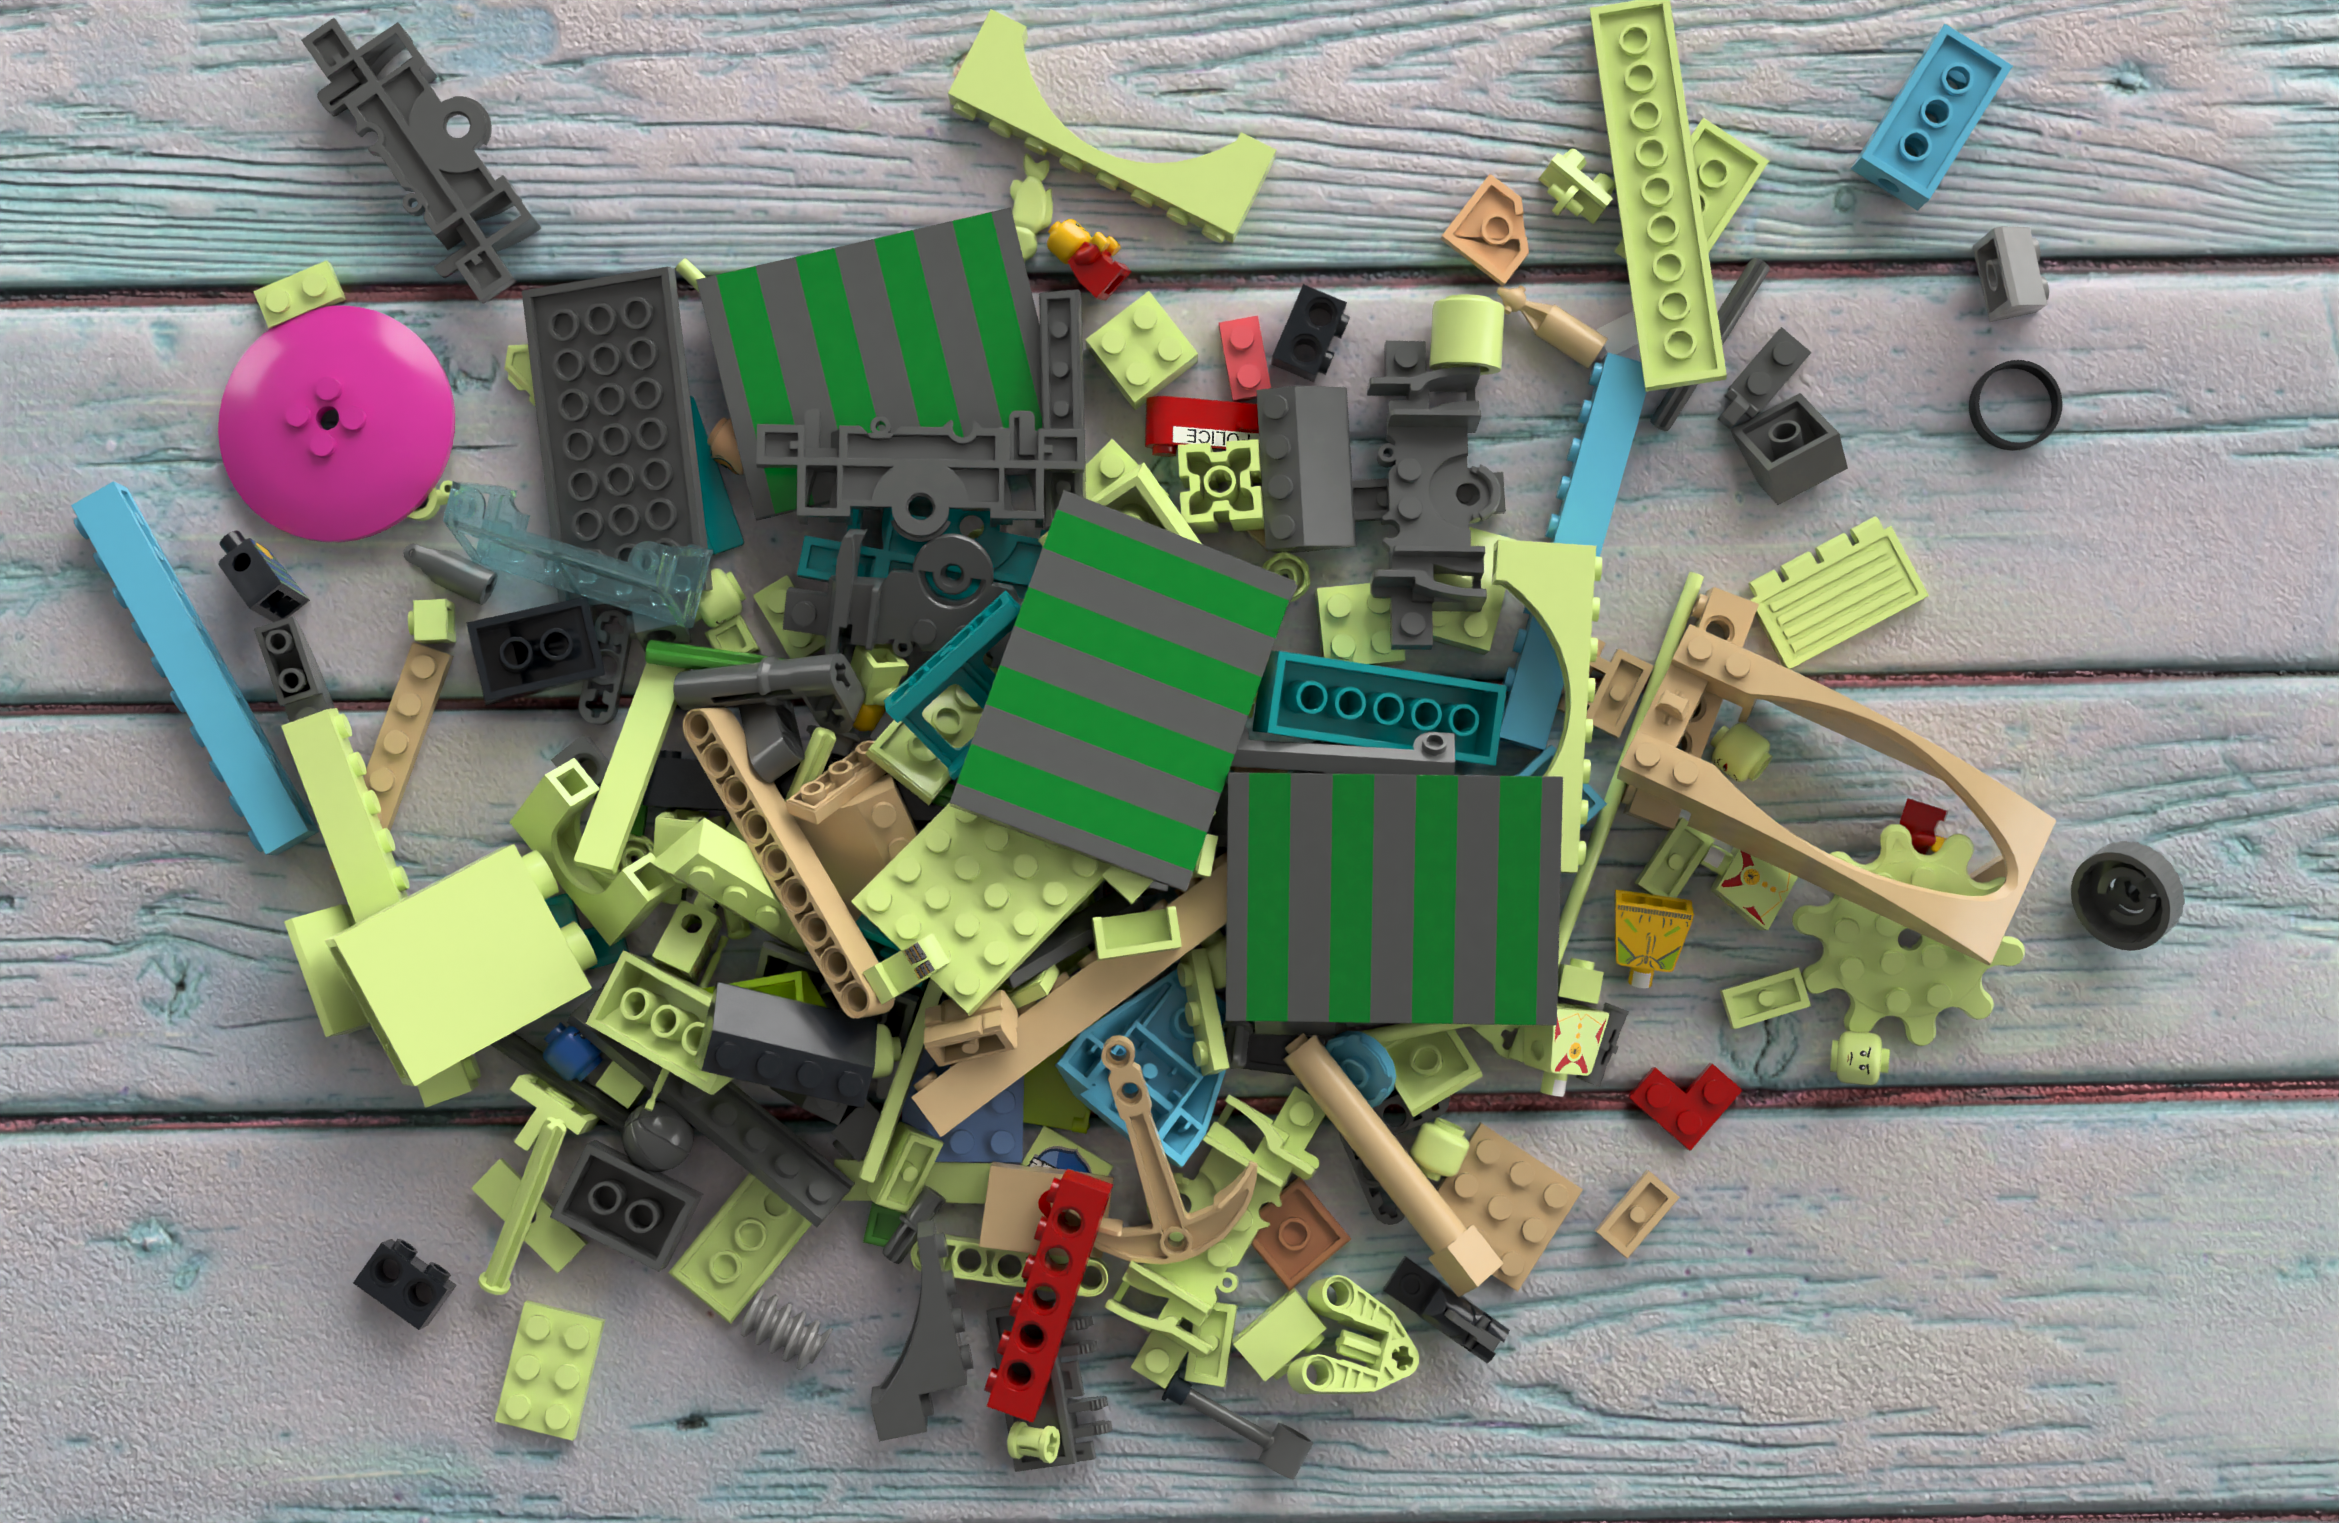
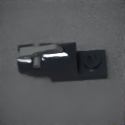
[1383,1256,1510,1364]

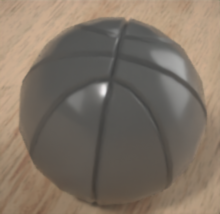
[621,1101,694,1172]

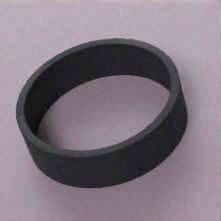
[1969,360,2063,451]

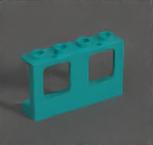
[884,590,1021,780]

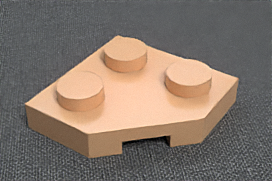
[1440,174,1529,287]

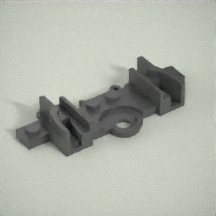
[301,18,541,304]
[1367,340,1501,650]
[756,409,1085,542]

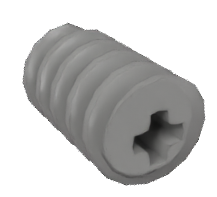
[741,1288,833,1370]

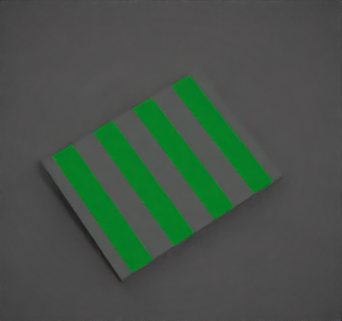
[696,207,1042,521]
[949,490,1296,892]
[1226,772,1563,1026]

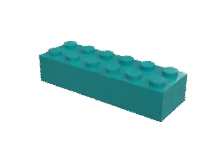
[1252,651,1507,766]

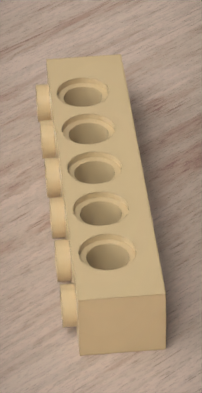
[1621,587,1759,831]

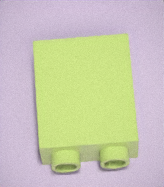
[324,844,597,1086]

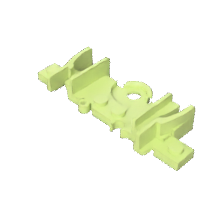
[1104,1086,1326,1389]

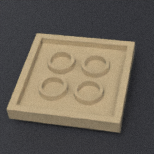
[1437,1122,1583,1292]

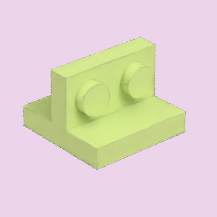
[509,1073,600,1151]

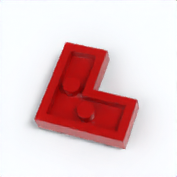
[1627,1063,1743,1151]

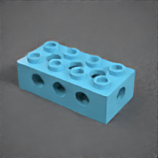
[1851,24,2013,211]

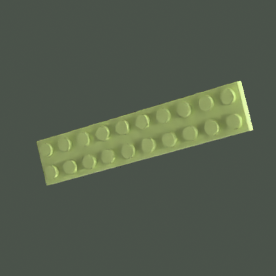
[1590,0,1727,392]

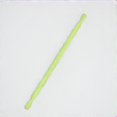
[645,936,728,1111]

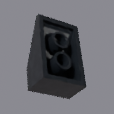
[466,596,606,706]

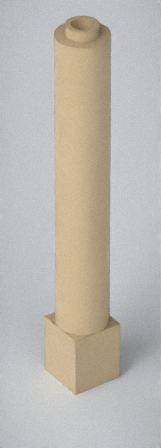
[1283,1033,1504,1297]

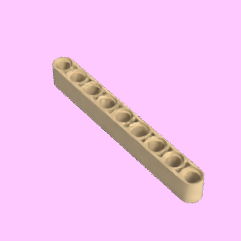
[683,707,895,1018]

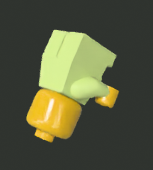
[850,643,909,731]

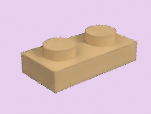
[1594,1170,1680,1259]

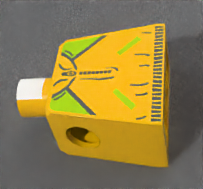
[1614,889,1694,988]

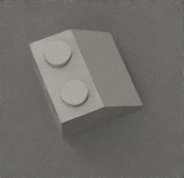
[1973,226,2049,322]

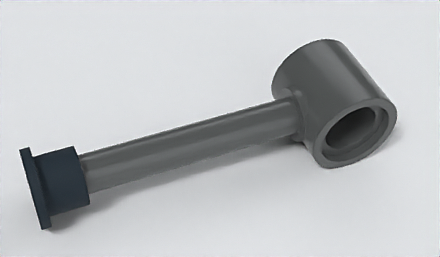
[1161,1371,1314,1480]

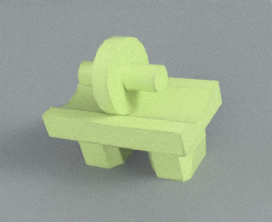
[1538,149,1615,224]

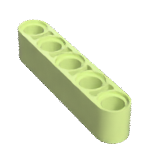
[911,1234,1109,1297]

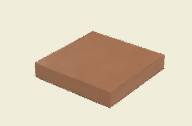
[1251,1176,1351,1291]

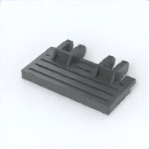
[986,1298,1113,1472]

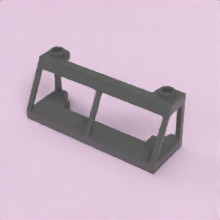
[1207,727,1455,847]

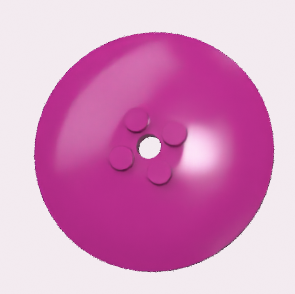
[218,306,455,542]

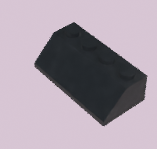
[694,981,878,1108]

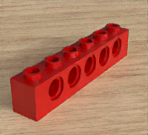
[984,1168,1114,1423]

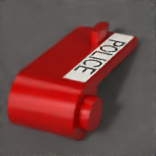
[1145,396,1260,457]

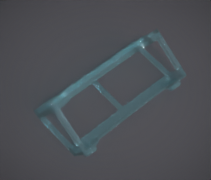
[443,481,713,628]

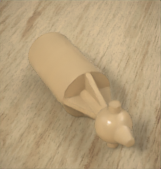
[1496,285,1608,369]

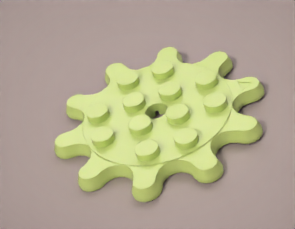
[1792,824,2025,1046]

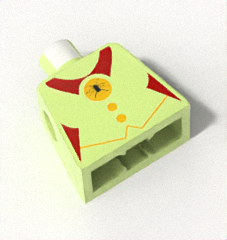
[1700,843,1798,930]
[1523,1002,1609,1097]

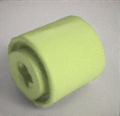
[1429,294,1504,375]

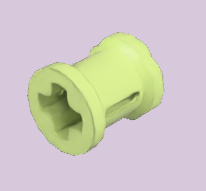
[1007,1421,1060,1463]

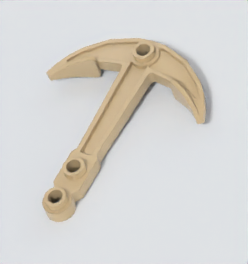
[1064,1035,1258,1264]

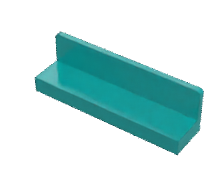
[690,396,744,557]

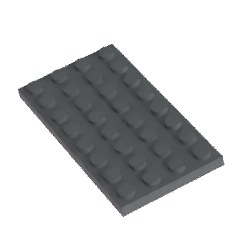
[522,266,713,607]

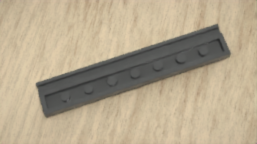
[567,980,855,1227]

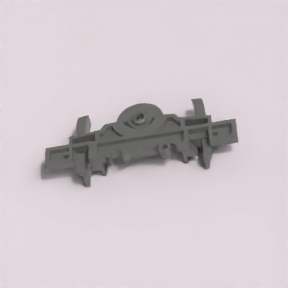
[783,529,1024,668]

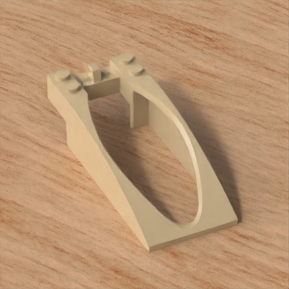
[1617,624,2056,965]

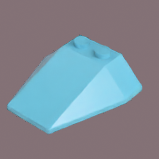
[1055,969,1226,1168]

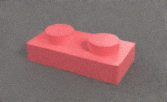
[1218,316,1271,402]

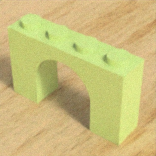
[509,758,677,946]

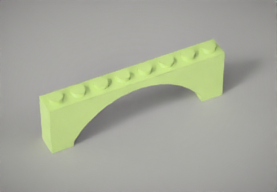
[948,9,1276,243]
[1492,539,1602,874]

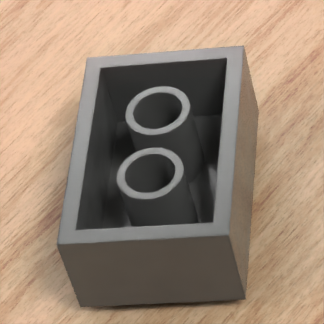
[550,1140,703,1272]

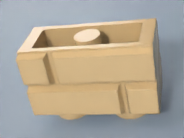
[924,990,1018,1067]

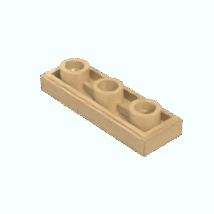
[785,740,887,824]

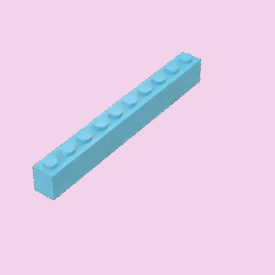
[1499,353,1646,752]
[71,481,319,856]

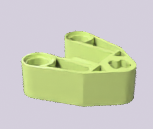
[1287,1275,1419,1394]

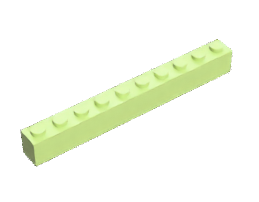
[281,708,481,1108]

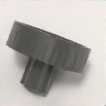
[2071,841,2185,951]

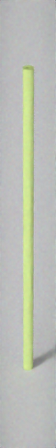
[1508,572,1704,1063]

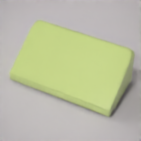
[866,1122,944,1214]

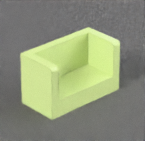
[1091,906,1182,961]

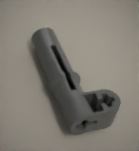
[673,653,866,734]

